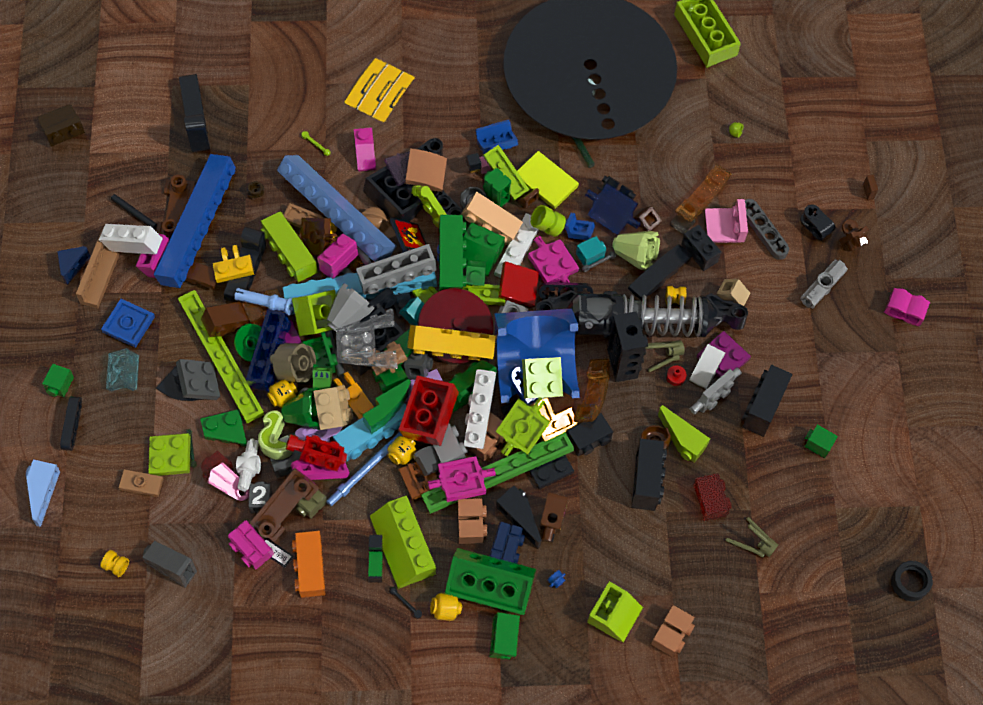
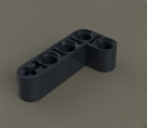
[224,227,266,305]

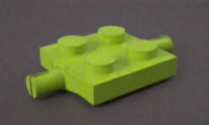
[496,397,551,456]

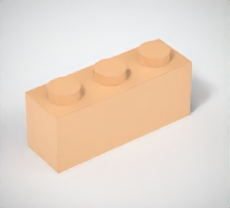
[461,192,523,245]

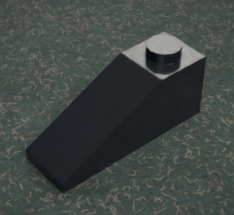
[496,486,541,549]

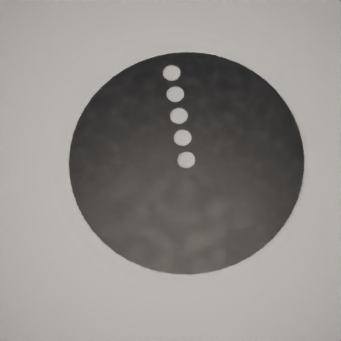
[504,0,677,139]

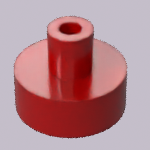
[666,366,686,386]

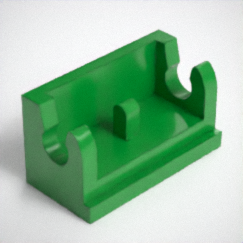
[489,612,520,660]

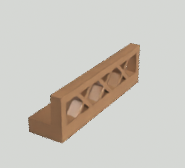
[76,229,121,308]

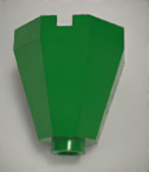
[281,387,321,430]

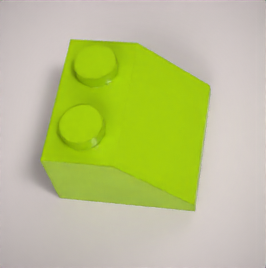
[292,290,336,336]

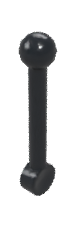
[389,587,422,619]

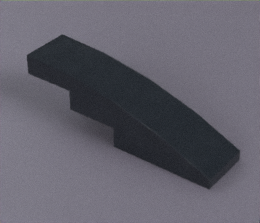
[628,244,693,301]

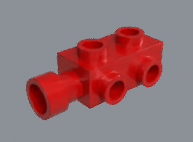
[285,434,347,471]

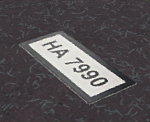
[264,538,294,568]

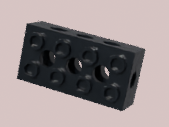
[607,311,648,382]

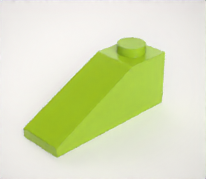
[658,405,710,463]

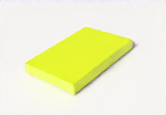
[517,151,579,209]

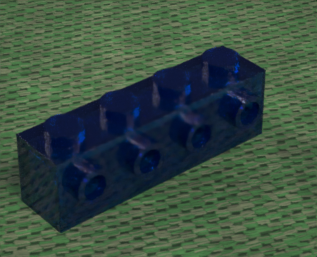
[246,309,291,392]

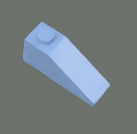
[26,460,60,527]

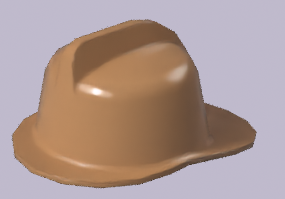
[361,207,396,239]

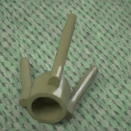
[646,340,684,372]
[725,517,778,558]

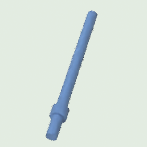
[326,432,403,507]

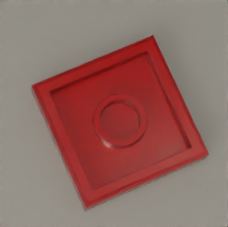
[498,261,539,308]

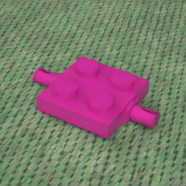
[528,236,579,290]
[428,456,496,502]

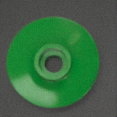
[234,324,270,362]

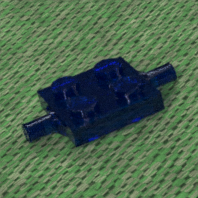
[585,184,641,235]

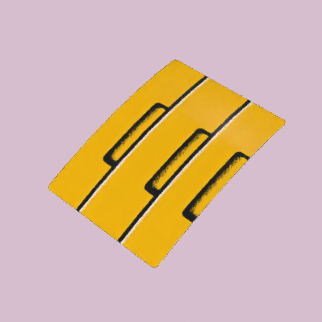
[344,58,415,122]

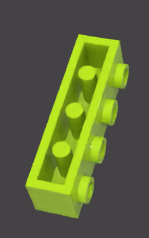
[260,211,318,282]

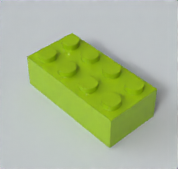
[674,0,741,67]

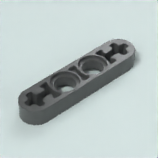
[745,199,789,260]

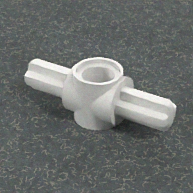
[236,438,261,492]

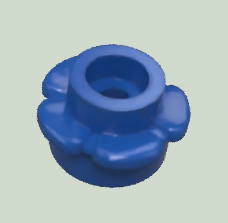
[547,570,566,588]

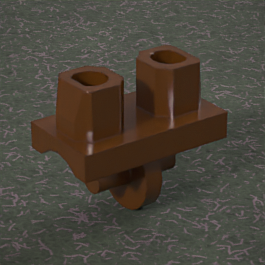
[839,219,869,251]

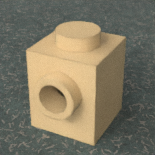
[717,279,750,306]

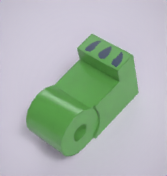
[312,367,332,389]

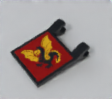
[390,218,437,262]

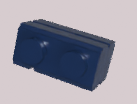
[490,522,525,564]

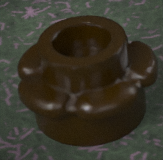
[246,181,265,199]

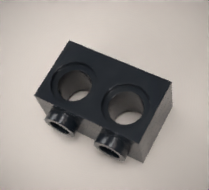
[681,225,721,271]

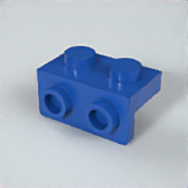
[475,120,518,154]

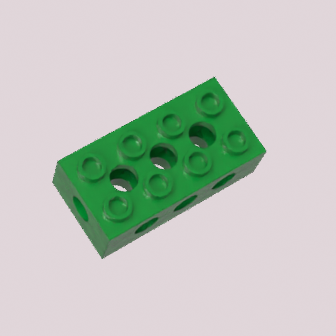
[445,548,536,615]

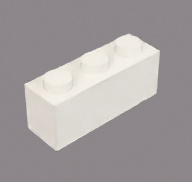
[99,224,163,254]

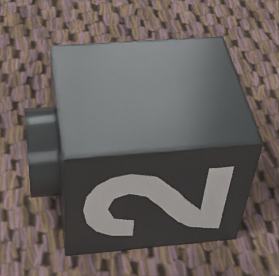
[249,482,272,513]

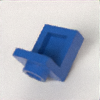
[564,213,595,240]

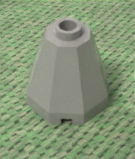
[327,283,374,332]

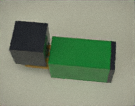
[368,535,383,583]

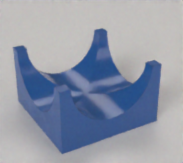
[494,309,580,403]

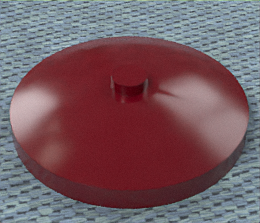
[417,288,493,365]

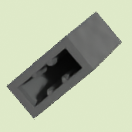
[142,541,197,588]

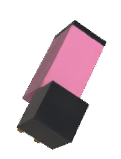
[466,153,492,174]

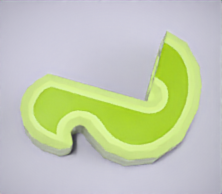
[258,410,293,460]

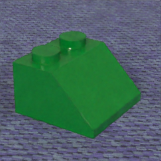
[463,222,505,277]

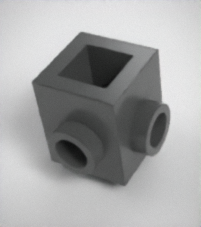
[404,351,433,379]

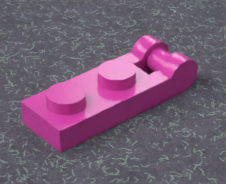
[291,460,350,480]

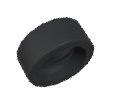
[891,560,933,601]

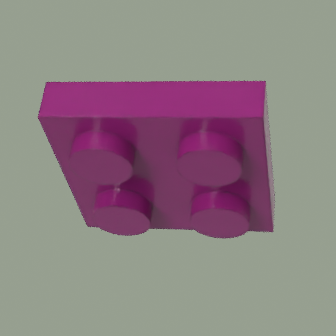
[697,331,751,378]

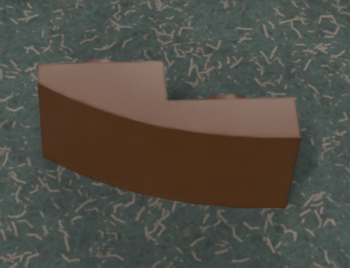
[185,262,217,290]

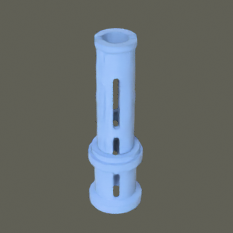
[235,288,293,315]

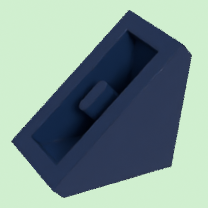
[57,246,91,285]

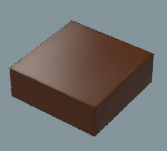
[863,175,878,200]

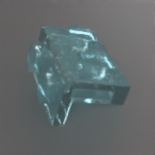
[106,348,139,391]

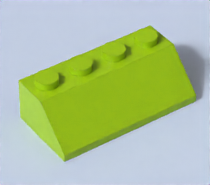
[370,495,436,589]

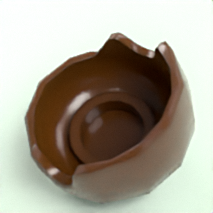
[641,425,671,449]

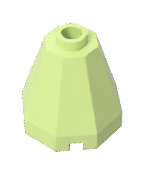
[612,231,660,271]

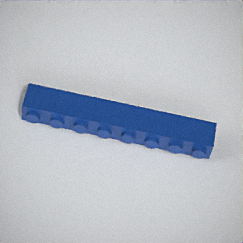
[154,154,236,288]

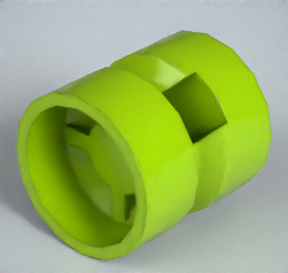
[530,205,566,237]

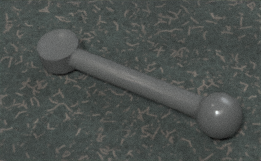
[582,251,616,272]

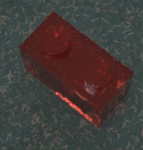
[693,473,731,521]

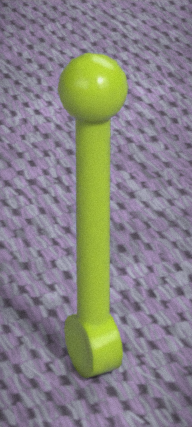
[302,131,331,156]

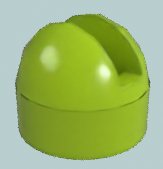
[729,122,744,138]

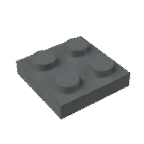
[176,359,220,400]

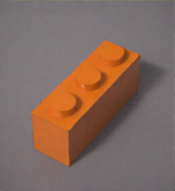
[292,531,325,598]

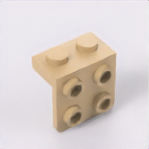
[313,385,353,430]

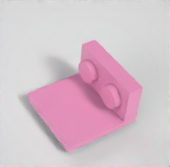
[705,199,748,243]

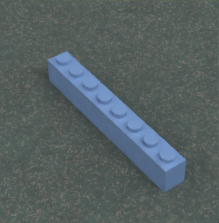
[277,155,396,262]

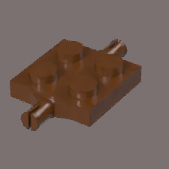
[296,218,338,256]

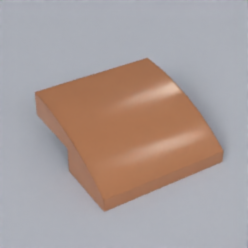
[406,148,447,192]

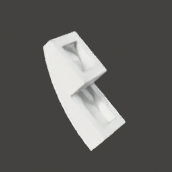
[689,344,725,389]

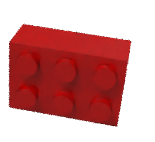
[399,375,459,446]

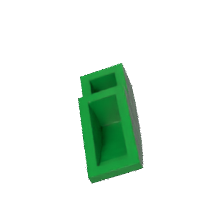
[362,379,411,434]

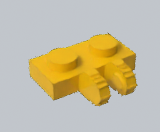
[213,245,254,283]

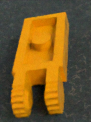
[333,372,374,420]

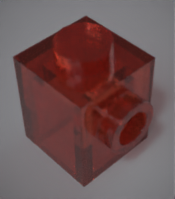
[200,450,234,482]

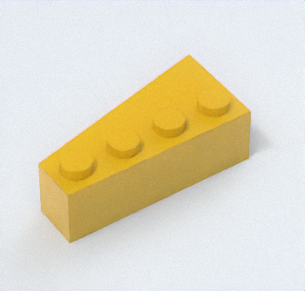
[407,325,496,361]

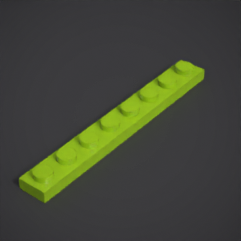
[178,290,264,423]

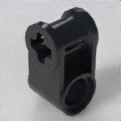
[800,204,836,241]

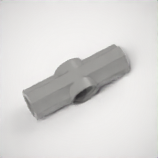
[800,260,848,309]

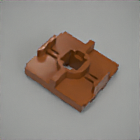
[399,461,438,500]

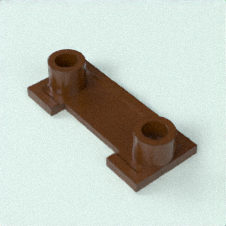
[156,174,195,239]
[249,468,320,542]

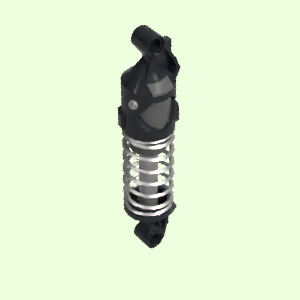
[536,290,748,338]

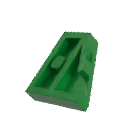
[200,409,247,447]

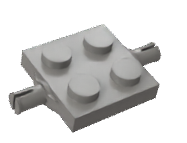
[689,367,742,414]

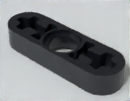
[538,282,593,300]
[60,396,82,451]

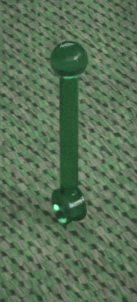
[186,429,197,468]

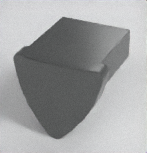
[413,446,441,476]

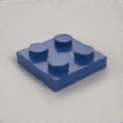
[101,299,155,348]

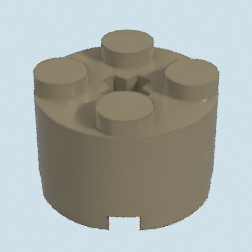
[270,343,316,382]

